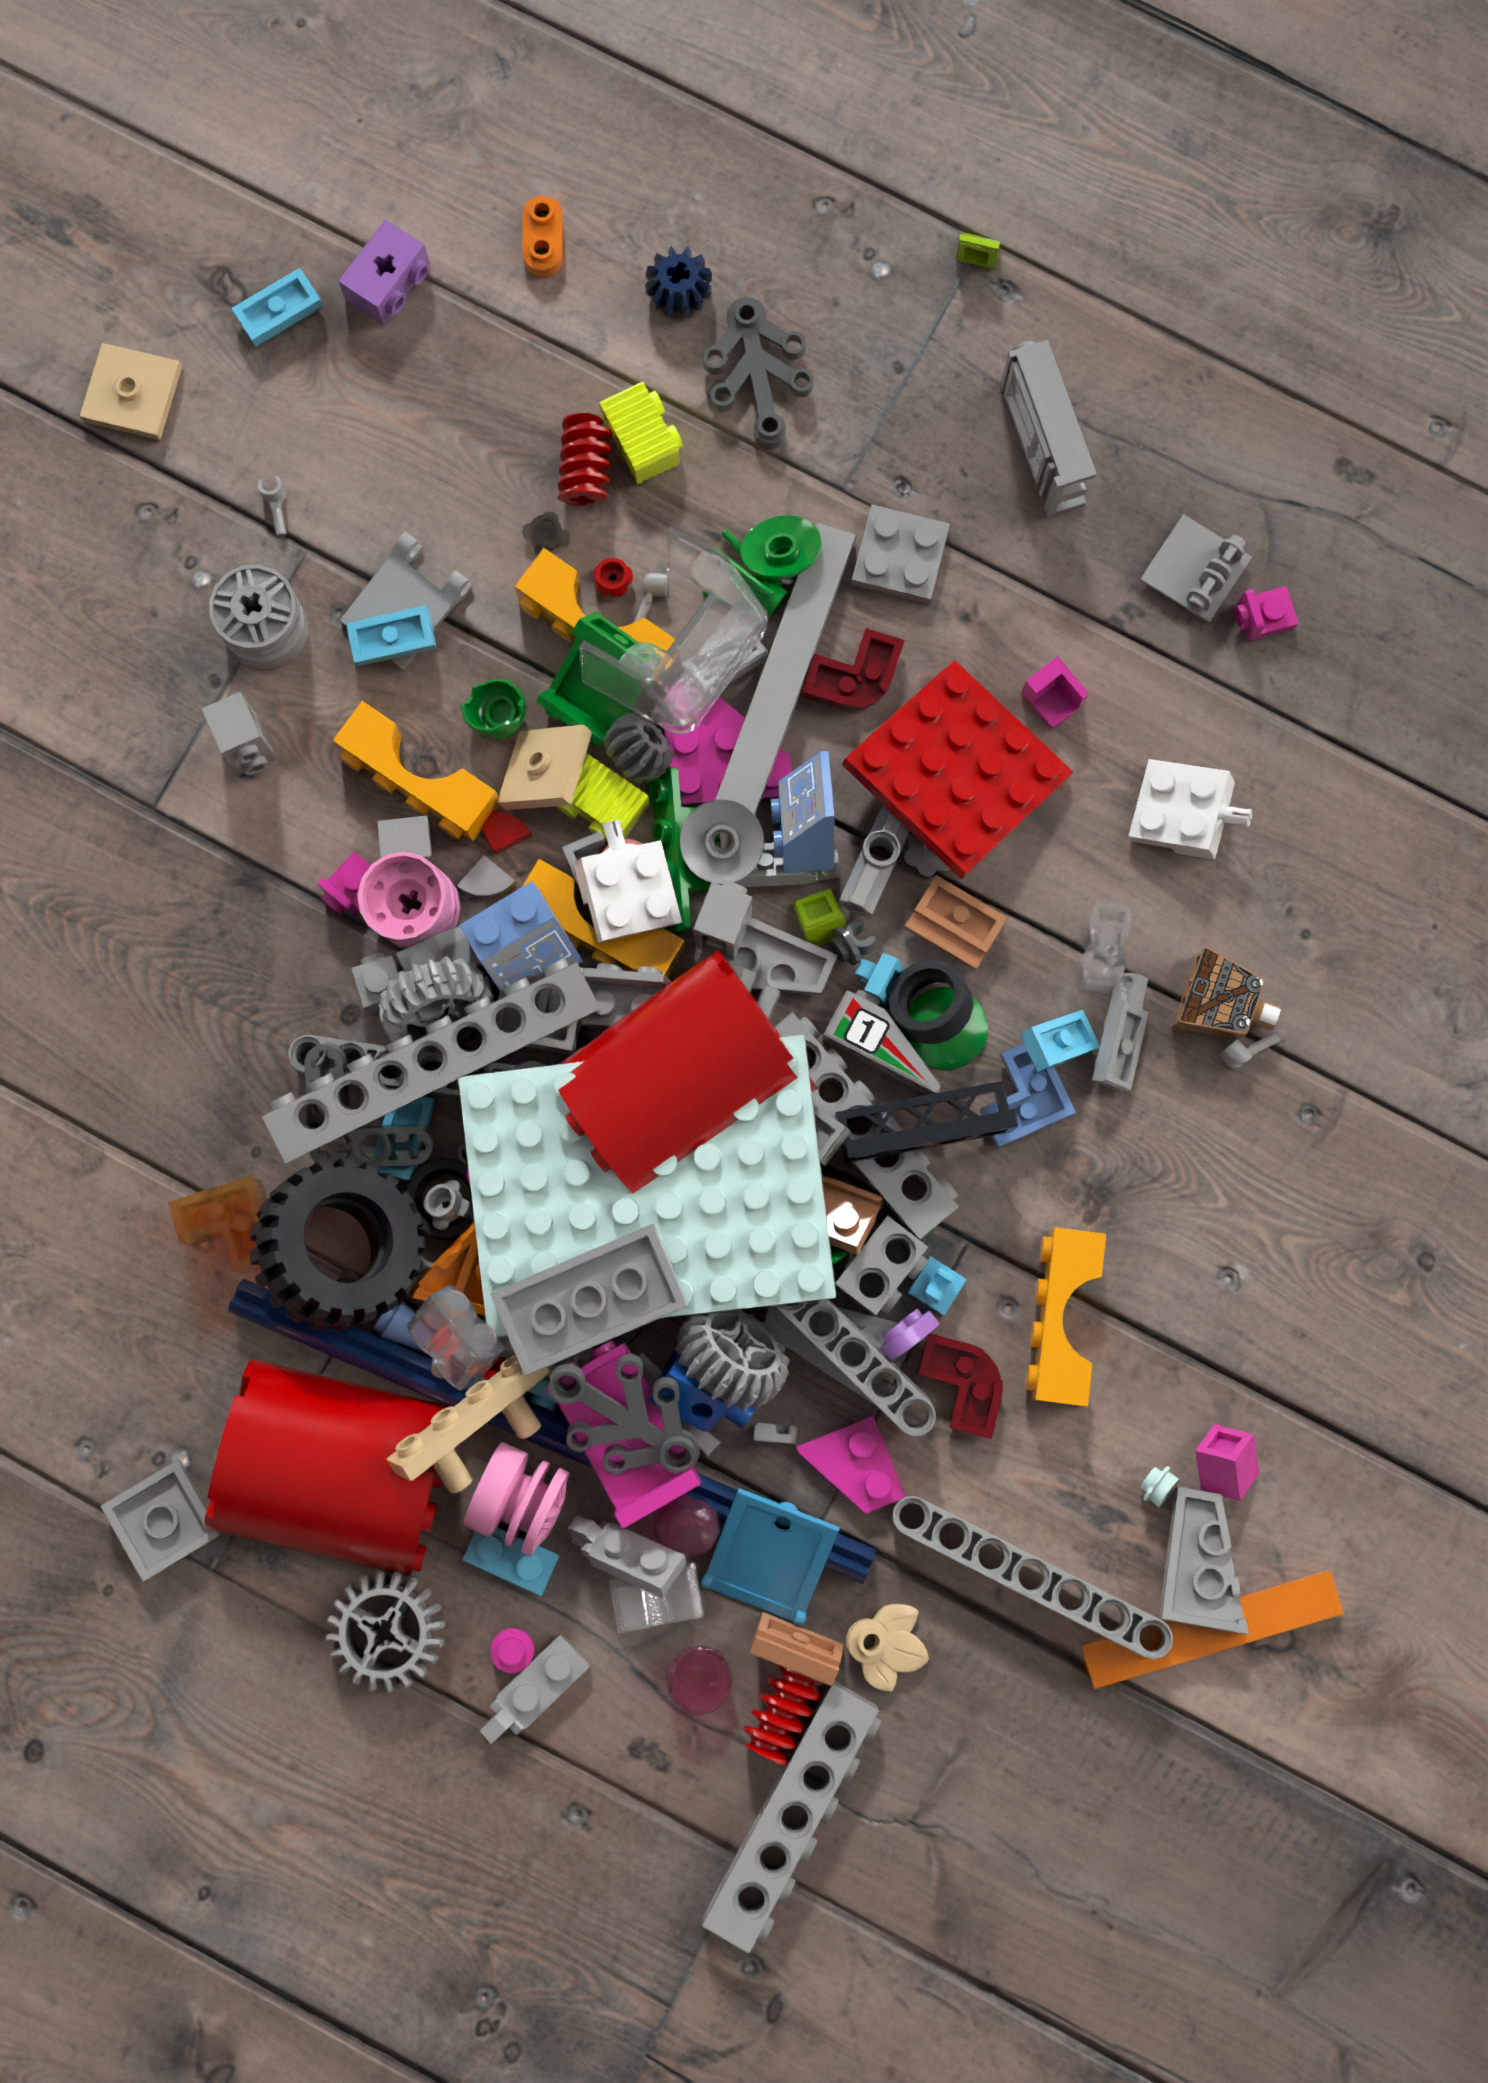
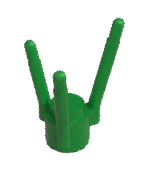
[702,529,788,620]

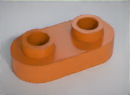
[522,195,563,278]

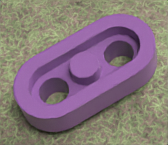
[880,1308,940,1362]

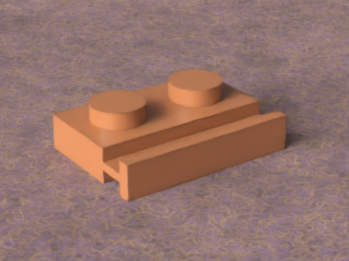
[904,875,1008,971]
[822,1175,884,1255]
[750,1612,844,1686]

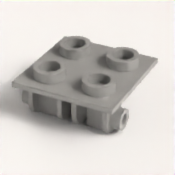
[1140,514,1252,623]

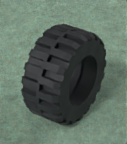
[249,1158,426,1331]

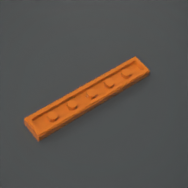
[1079,1570,1344,1689]

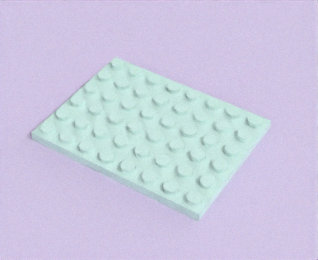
[458,1034,836,1338]

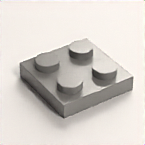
[851,504,950,605]
[100,1460,223,1582]

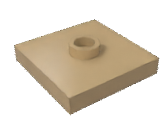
[79,343,182,440]
[497,725,592,810]

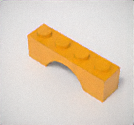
[515,548,678,692]
[333,701,500,842]
[522,859,686,978]
[1025,1227,1106,1407]

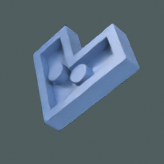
[979,1043,1076,1149]

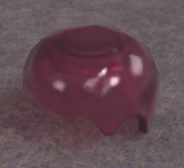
[653,1493,721,1558]
[666,1645,733,1716]

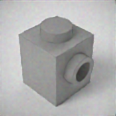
[351,953,401,1016]

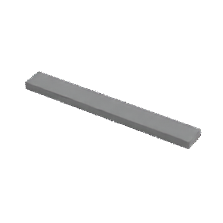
[715,523,856,816]

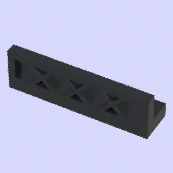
[835,1081,1018,1164]

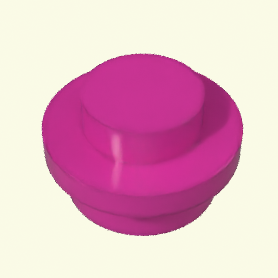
[490,1628,535,1673]

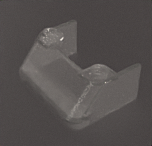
[579,527,768,734]

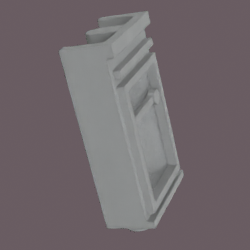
[1000,340,1097,517]

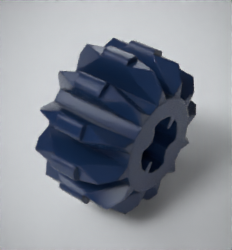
[645,246,712,319]

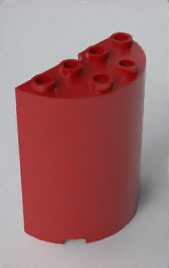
[557,949,818,1194]
[204,1359,449,1577]

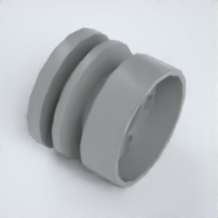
[209,564,309,670]

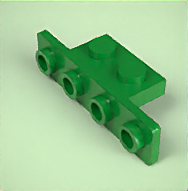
[649,767,722,936]

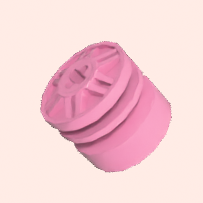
[358,852,461,948]
[463,1442,570,1557]

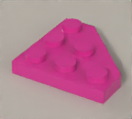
[661,683,792,808]

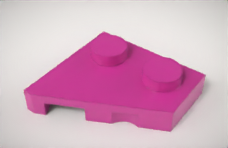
[796,1416,906,1513]

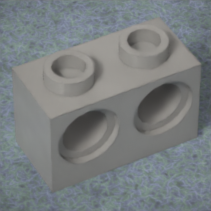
[201,692,277,776]
[835,1215,929,1316]

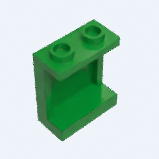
[536,612,662,747]

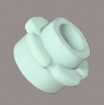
[1140,1466,1180,1507]

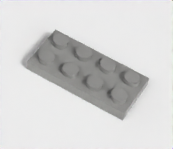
[490,1223,689,1376]

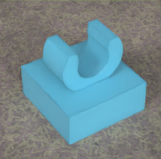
[854,953,905,1009]
[907,1256,967,1316]

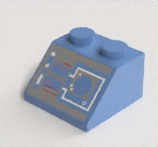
[771,751,835,873]
[459,881,583,997]

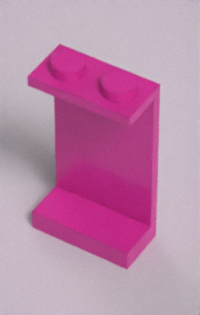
[545,1340,702,1529]

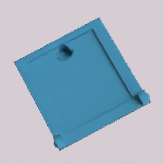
[700,1488,840,1626]

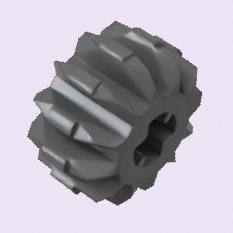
[603,712,674,784]

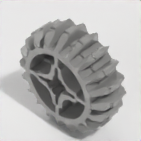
[378,956,494,1053]
[675,1309,790,1411]
[326,1570,446,1692]

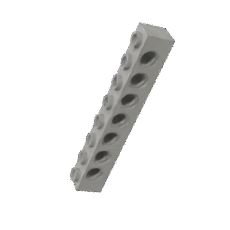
[262,958,600,1164]

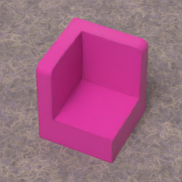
[1021,656,1089,729]
[1195,1424,1259,1501]

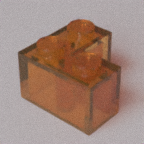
[168,1176,267,1274]

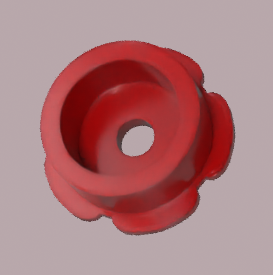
[593,558,633,597]

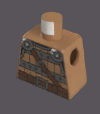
[1172,947,1281,1040]

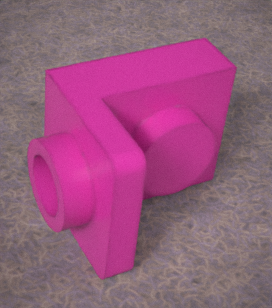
[1235,586,1299,641]
[317,851,371,917]

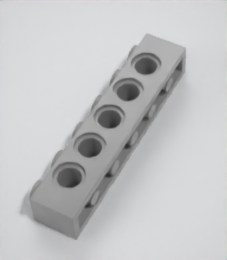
[775,1012,959,1240]
[702,1681,881,1953]

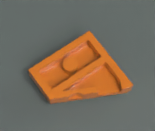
[409,1222,485,1315]

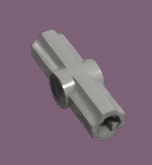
[838,805,910,918]

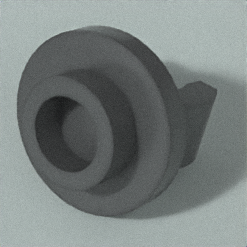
[830,919,876,966]

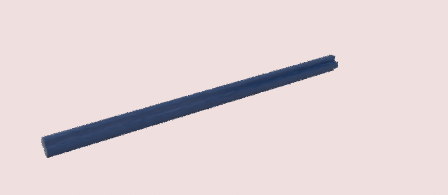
[228,1279,876,1584]

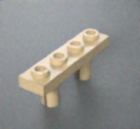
[386,1355,551,1494]

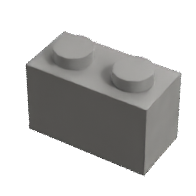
[693,881,752,961]

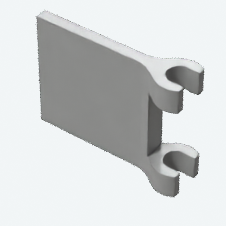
[340,531,473,670]

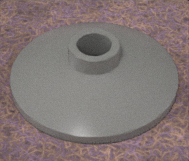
[680,799,764,884]

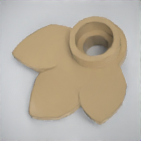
[846,1604,929,1692]

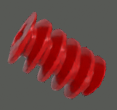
[557,413,613,506]
[743,1664,824,1766]

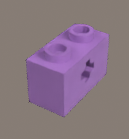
[338,219,430,325]

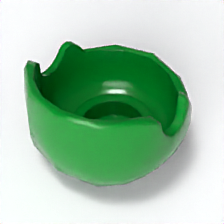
[460,679,528,741]

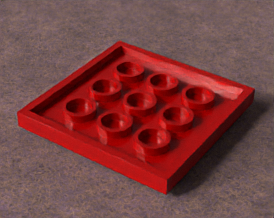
[842,660,1073,880]

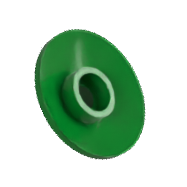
[741,515,822,580]
[904,987,988,1070]

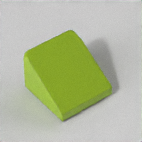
[956,233,1001,269]
[792,888,847,947]

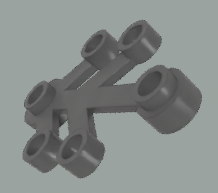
[703,297,814,450]
[549,1354,700,1475]

